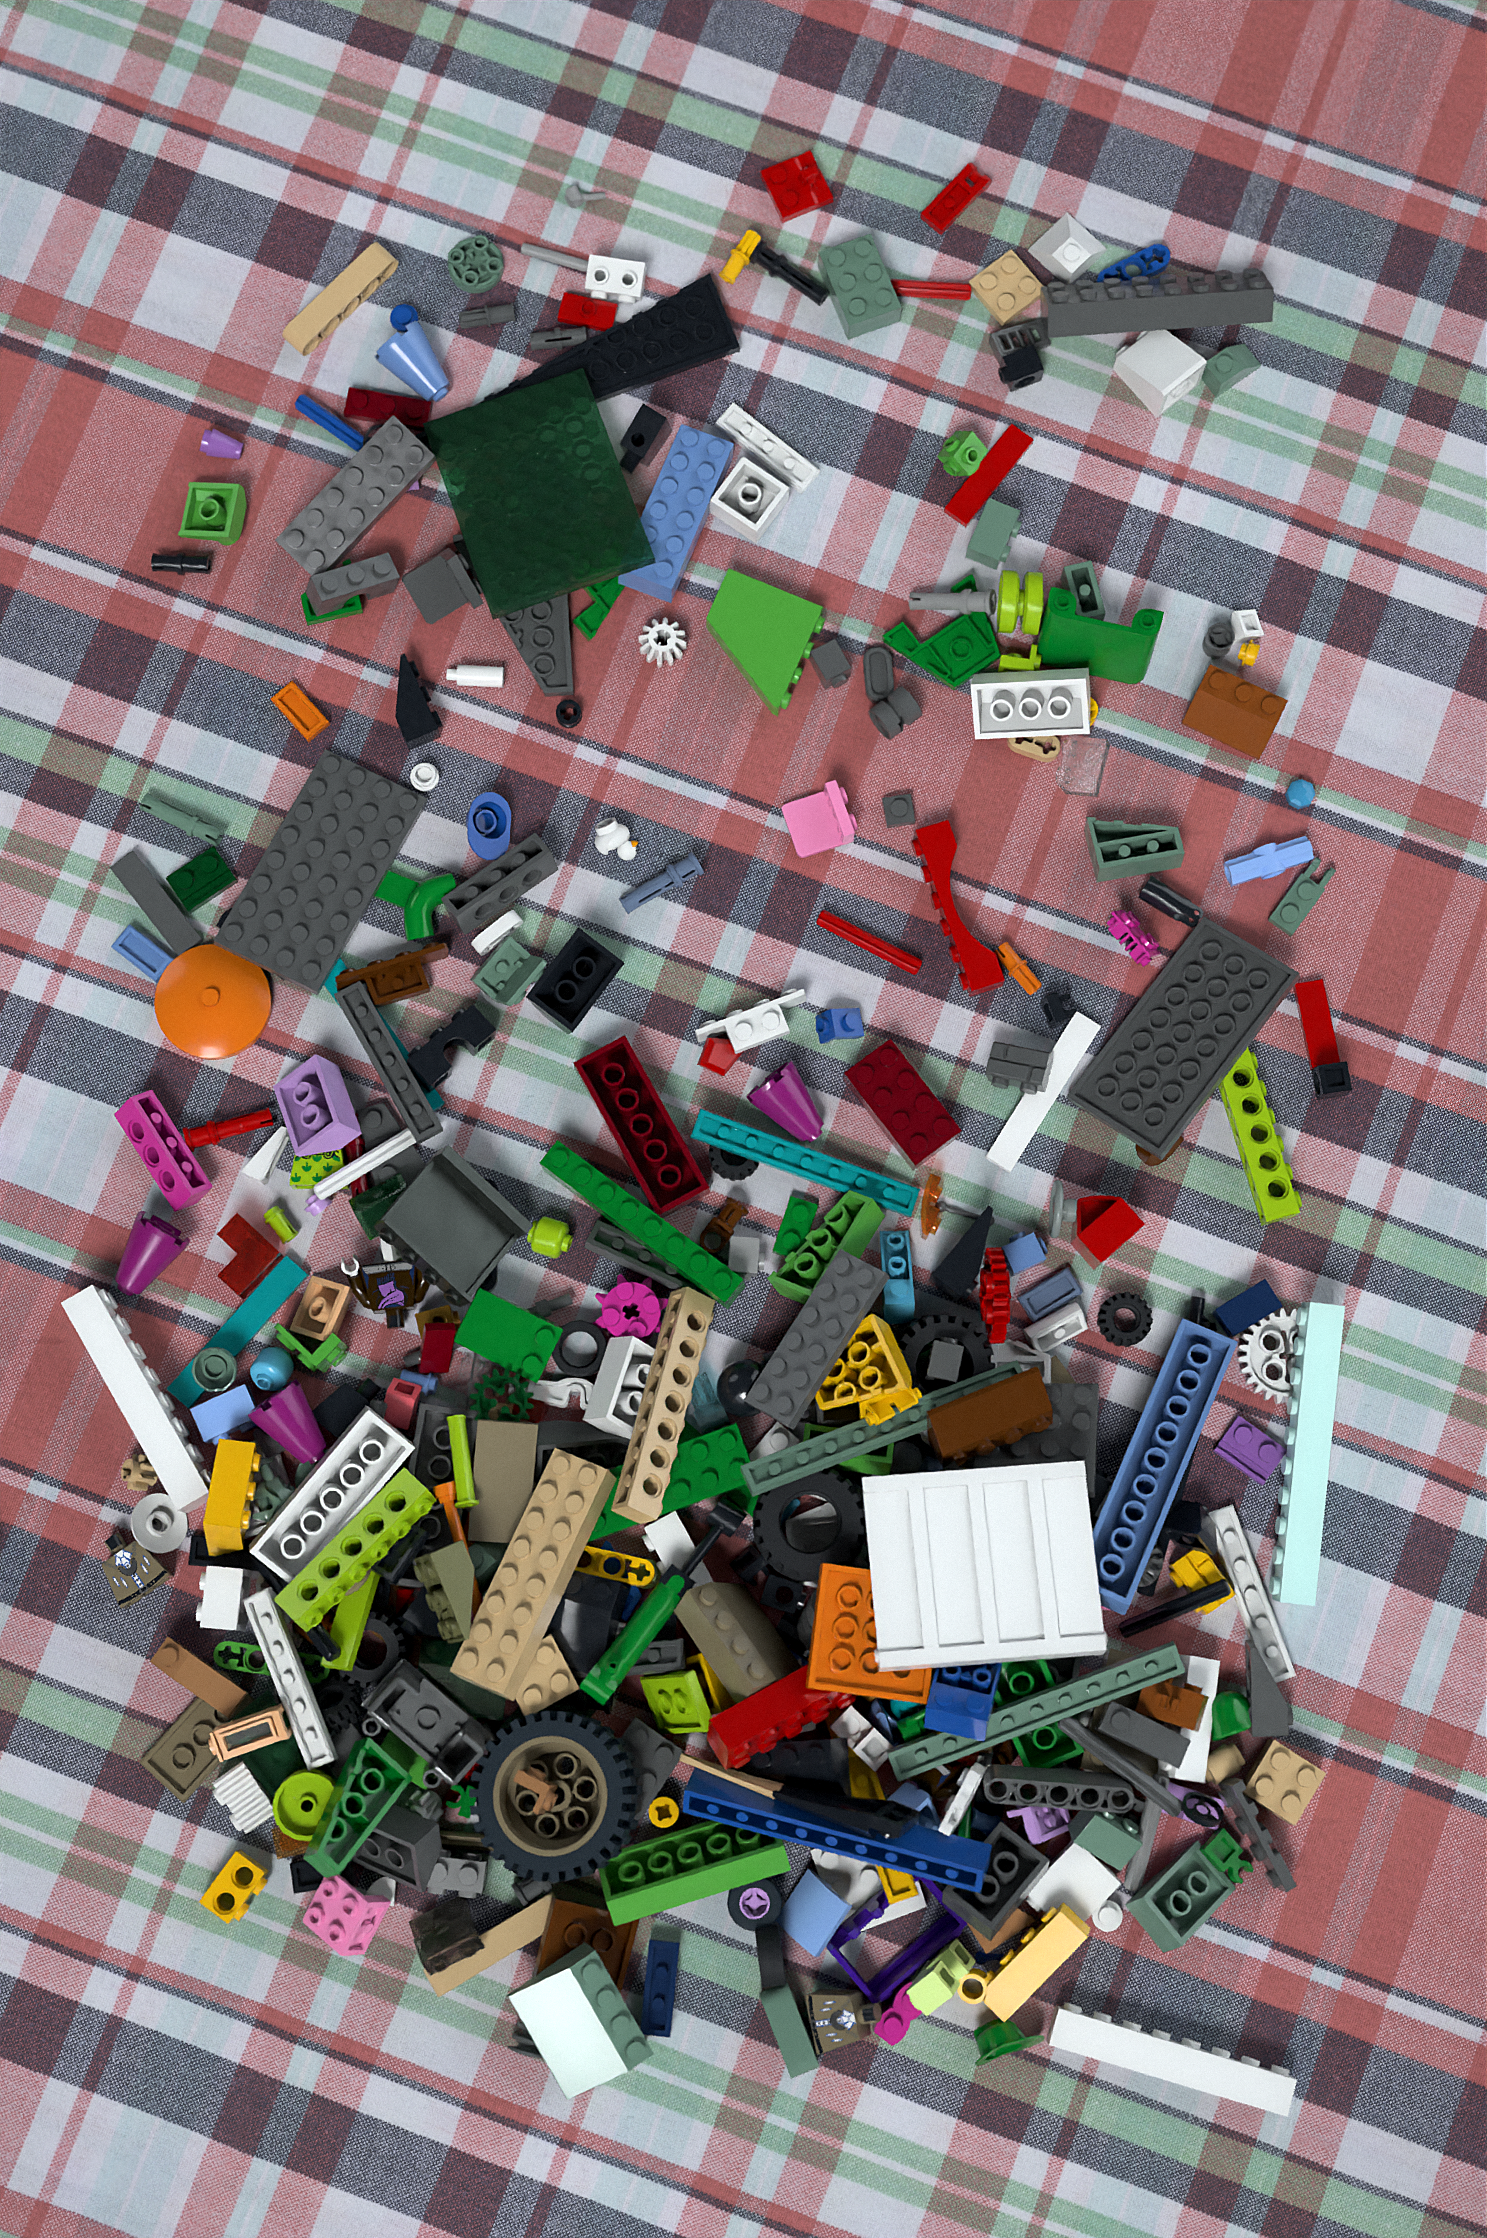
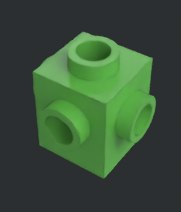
[937,431,989,476]

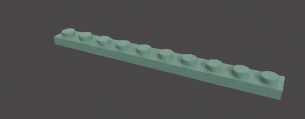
[740,1360,1023,1497]
[886,1641,1185,1781]

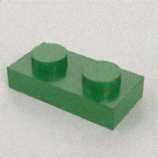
[772,1196,818,1257]

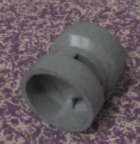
[1202,623,1235,659]

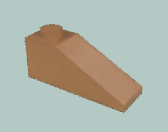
[150,1637,247,1718]

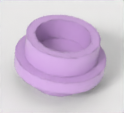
[304,1193,332,1216]

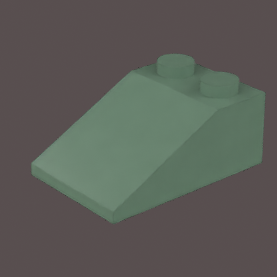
[1125,1840,1236,1953]

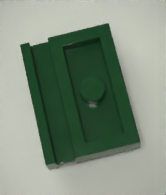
[165,846,238,914]

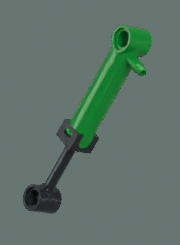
[579,1496,748,1706]

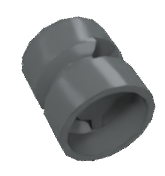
[868,686,922,740]

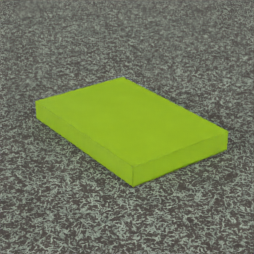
[640,1670,712,1734]

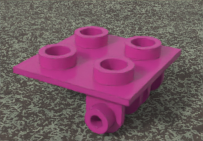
[1106,910,1161,967]

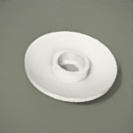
[131,1493,188,1553]

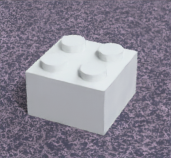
[710,457,789,544]
[196,1566,252,1631]

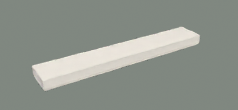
[985,1011,1101,1173]
[1208,1504,1296,1683]
[242,1587,338,1771]

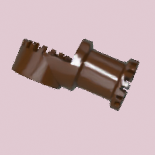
[699,1197,749,1255]

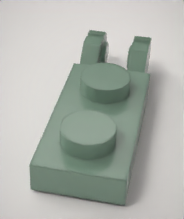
[1267,857,1336,937]

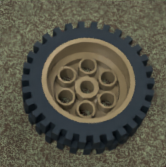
[469,1711,643,1882]

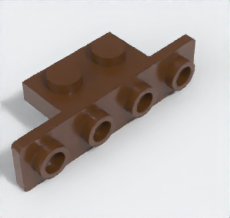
[335,942,448,1008]

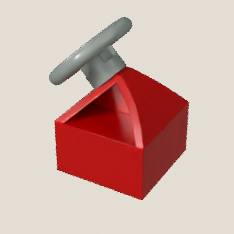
[1049,1180,1145,1270]

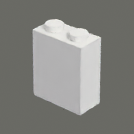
[1026,1840,1121,1922]

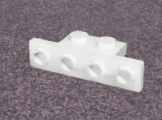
[695,989,806,1054]

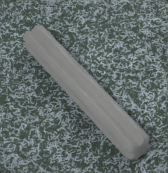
[1124,1774,1170,1892]

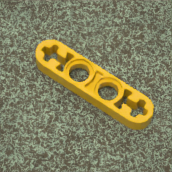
[575,1546,655,1587]

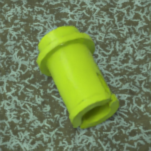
[263,1205,299,1244]

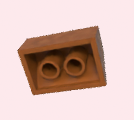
[1181,664,1288,760]

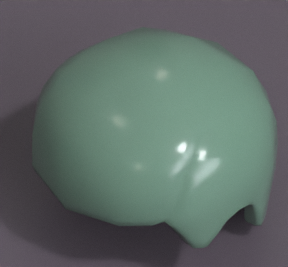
[191,1347,238,1392]

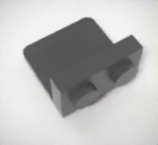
[402,548,484,624]

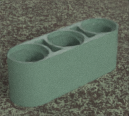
[759,1982,820,2079]

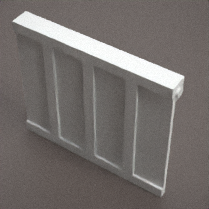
[861,1461,1107,1672]

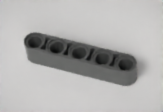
[982,1764,1135,1813]

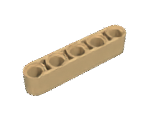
[282,242,399,356]
[423,1892,556,1997]

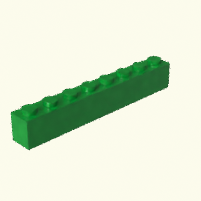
[539,1140,746,1310]

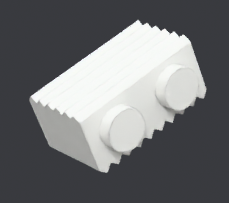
[212,1761,274,1833]

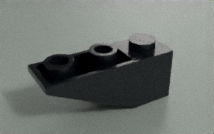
[395,653,443,751]

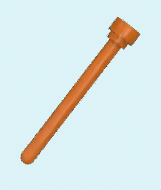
[432,1481,482,1618]

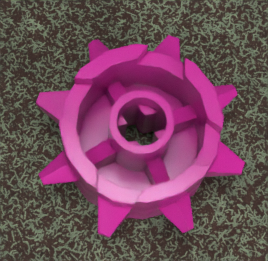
[593,1274,669,1343]

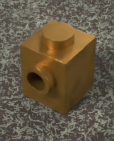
[415,1305,461,1341]

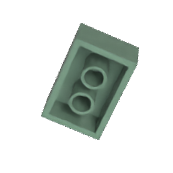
[817,234,901,340]

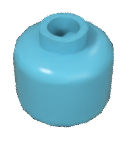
[250,1347,294,1391]

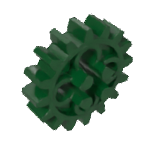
[468,1369,534,1422]

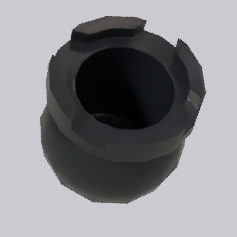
[716,1350,774,1418]

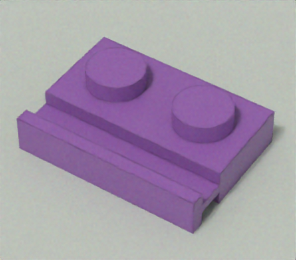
[1213,1415,1287,1486]

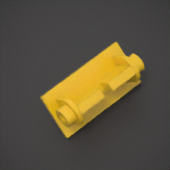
[859,1376,922,1426]

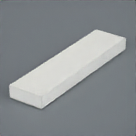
[715,402,820,494]

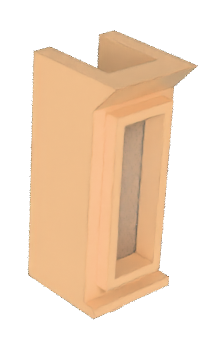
[208,1703,293,1762]

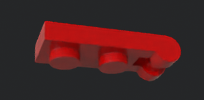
[920,162,992,235]

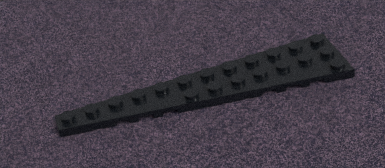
[415,273,740,462]

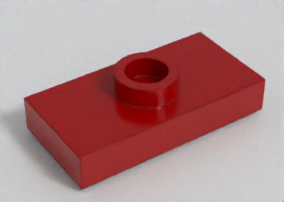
[557,292,618,332]

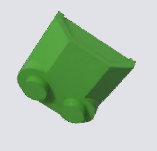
[178,482,247,546]

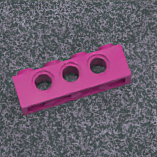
[114,1090,213,1212]

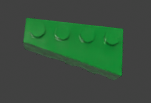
[303,1737,413,1878]

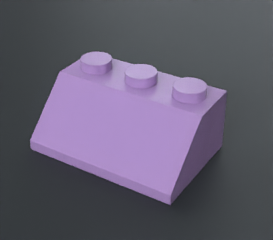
[273,1054,362,1157]

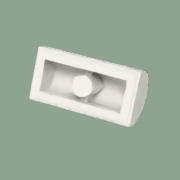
[1023,1301,1088,1352]

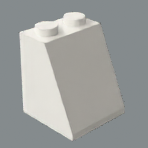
[1113,330,1207,418]

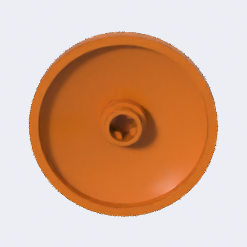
[154,944,272,1060]

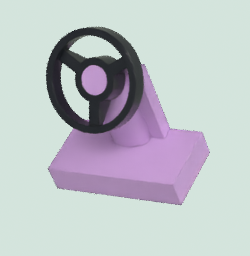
[1162,1782,1224,1830]

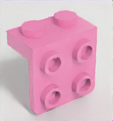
[782,780,858,858]

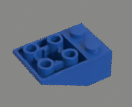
[924,1662,1003,1742]

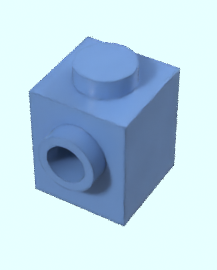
[1001,1231,1048,1277]

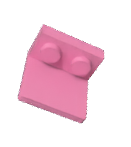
[302,1875,391,1956]

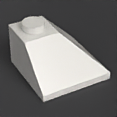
[1028,213,1107,285]

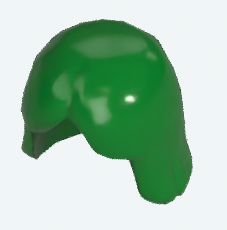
[1211,1690,1252,1741]

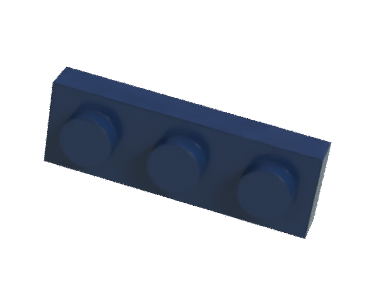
[640,1939,680,2038]

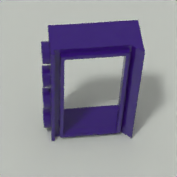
[826,1875,967,2004]

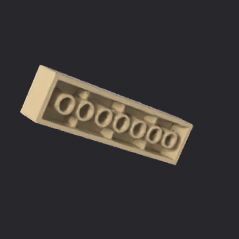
[450,1448,616,1701]

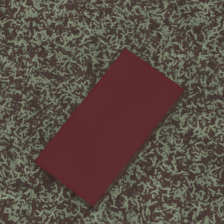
[418,1323,455,1373]

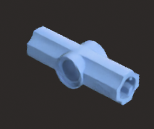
[1223,836,1314,887]

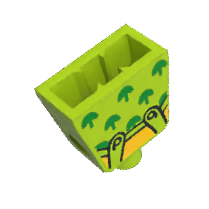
[290,1149,349,1189]

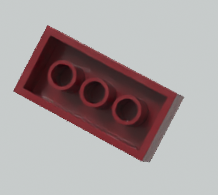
[843,1038,962,1171]

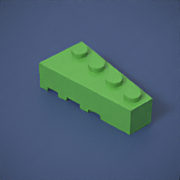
[767,1190,885,1305]

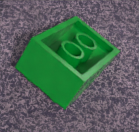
[454,1287,563,1383]

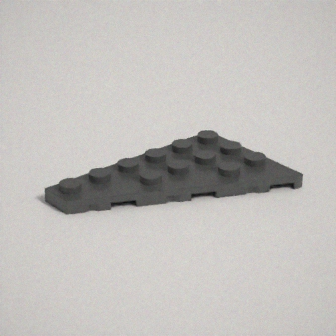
[453,528,574,697]

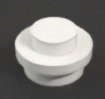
[410,763,439,791]
[1092,1900,1123,1932]

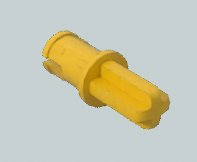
[719,230,761,284]

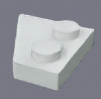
[991,1338,1051,1386]
[938,1762,987,1836]

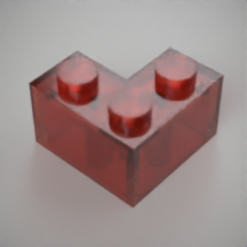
[217,1213,284,1300]

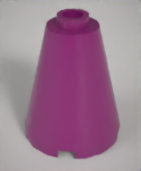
[746,1060,824,1143]
[114,1211,190,1296]
[248,1379,327,1465]

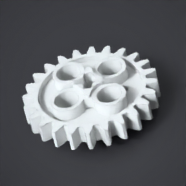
[1237,1308,1299,1404]

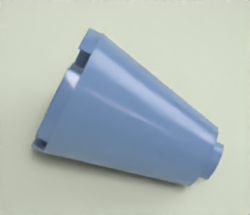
[374,321,450,403]

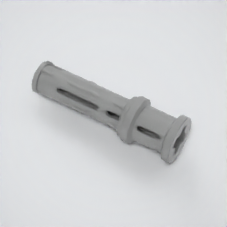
[909,589,997,615]

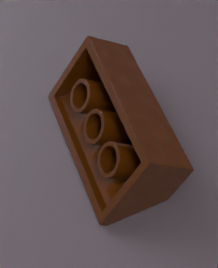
[926,1366,1053,1469]

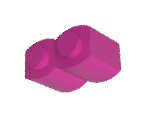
[873,1979,922,2046]

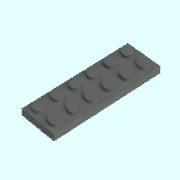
[744,1249,890,1430]

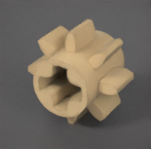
[121,1454,158,1491]

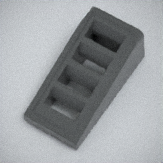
[989,319,1051,366]

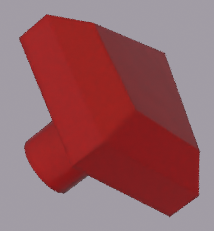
[697,1038,744,1076]

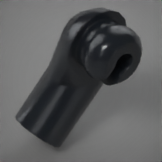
[1188,1296,1217,1333]

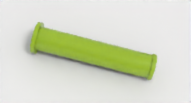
[447,1414,479,1508]

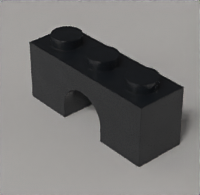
[407,1005,496,1093]

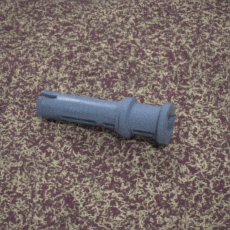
[619,851,704,914]

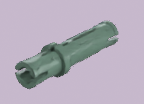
[139,793,224,847]

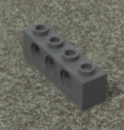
[441,833,559,935]

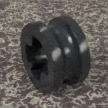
[556,700,582,728]

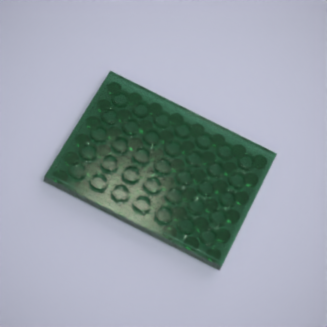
[423,368,656,619]

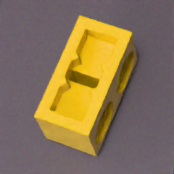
[199,1849,269,1924]

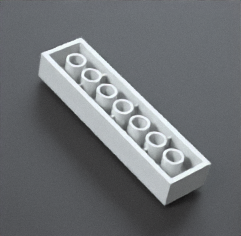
[61,1285,212,1514]

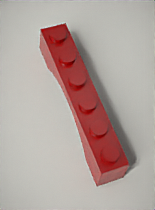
[911,820,1005,997]

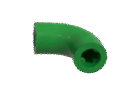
[403,873,456,941]

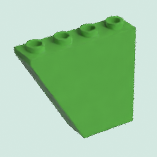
[706,568,826,716]

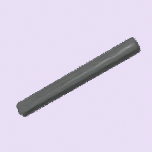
[1057,1716,1182,1817]

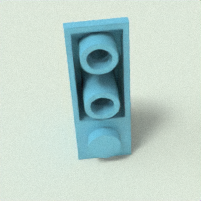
[879,1230,915,1324]

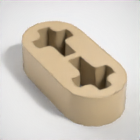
[1007,736,1061,762]

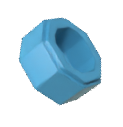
[1285,779,1315,810]

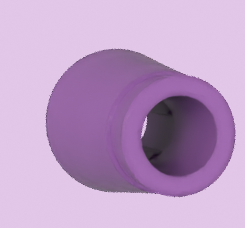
[200,428,244,460]

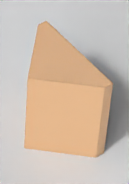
[289,1275,354,1343]

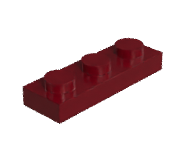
[343,387,433,431]

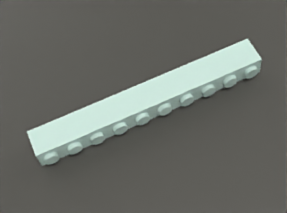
[1269,1302,1345,1606]

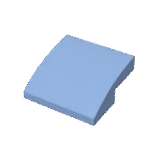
[776,1869,852,1957]

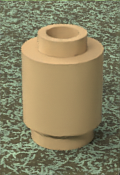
[1205,1743,1245,1785]

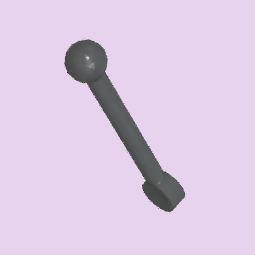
[935,1201,995,1226]

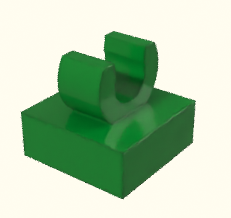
[446,1784,477,1819]

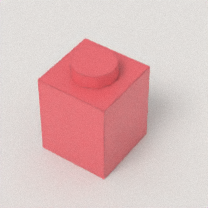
[384,1377,422,1430]

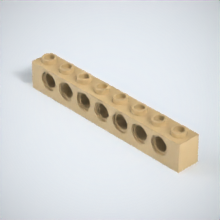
[611,1286,715,1524]

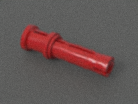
[182,1107,274,1152]

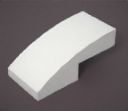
[829,1705,893,1771]

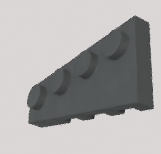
[1218,1777,1297,1892]

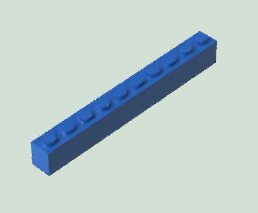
[682,1767,992,1893]

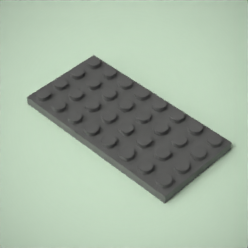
[213,749,427,995]
[1066,917,1300,1160]

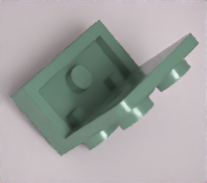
[470,936,547,1006]

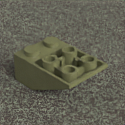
[414,1540,475,1644]

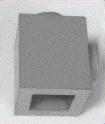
[728,1236,765,1281]

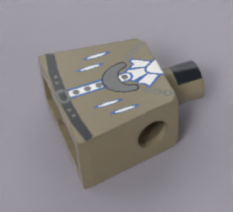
[102,1533,174,1609]
[805,1989,882,2054]

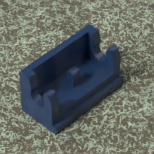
[1212,1279,1283,1338]

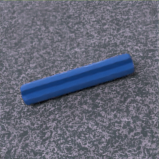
[294,394,367,452]

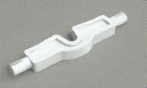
[508,1378,594,1411]

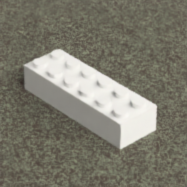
[249,1405,415,1583]

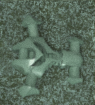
[250,1457,318,1523]

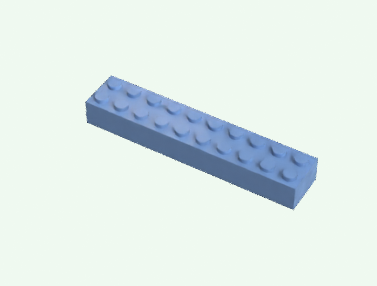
[1092,1318,1238,1616]

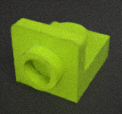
[998,644,1041,673]

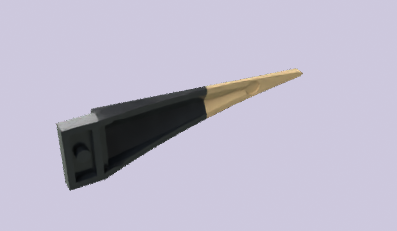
[679,1753,921,1839]

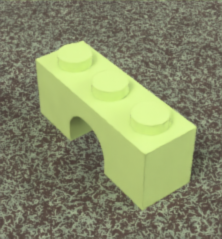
[906,1938,976,2017]

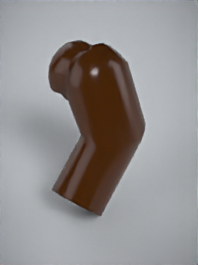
[991,1738,1019,1765]

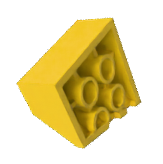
[815,1313,911,1411]
[203,1439,261,1556]

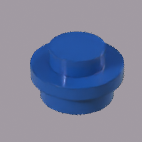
[390,304,418,333]

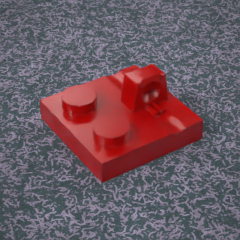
[760,150,833,223]

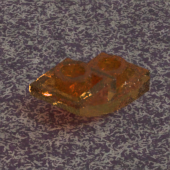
[919,1174,943,1240]

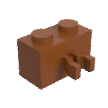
[1135,1678,1209,1732]

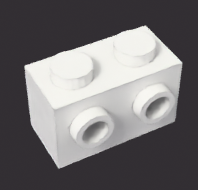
[585,254,647,304]

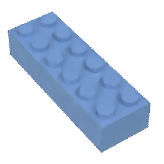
[618,424,734,603]

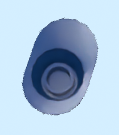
[466,792,511,860]

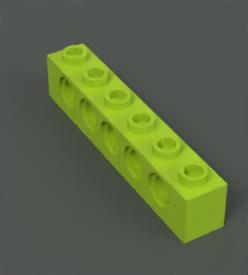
[1218,1047,1302,1226]
[273,1467,437,1633]

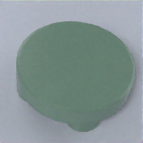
[448,235,504,293]

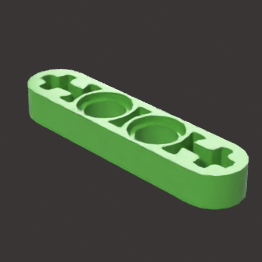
[214,1641,331,1683]

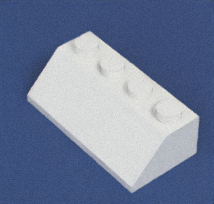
[970,668,1091,739]

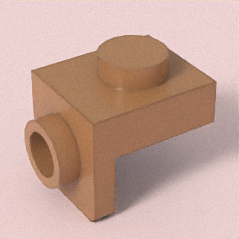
[513,1767,558,1815]

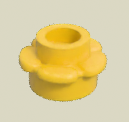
[1237,639,1260,667]

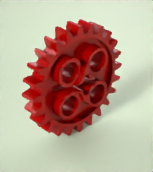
[979,1247,1011,1344]

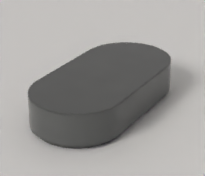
[863,647,894,704]

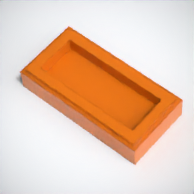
[270,681,330,743]

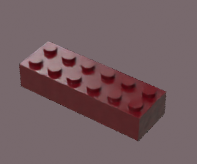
[573,1035,710,1219]

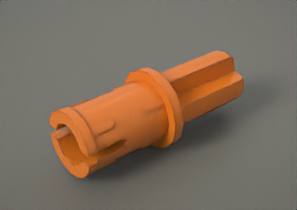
[994,942,1042,995]

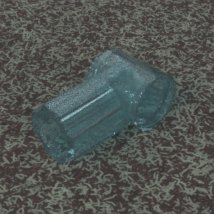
[691,1372,731,1435]

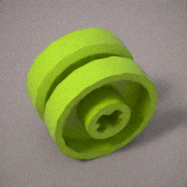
[997,570,1044,635]
[272,1768,337,1841]

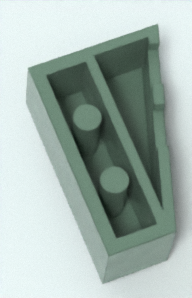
[1084,817,1185,883]

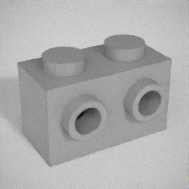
[427,1849,489,1898]

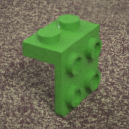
[274,1323,349,1373]

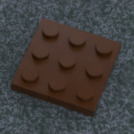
[531,1897,640,1995]

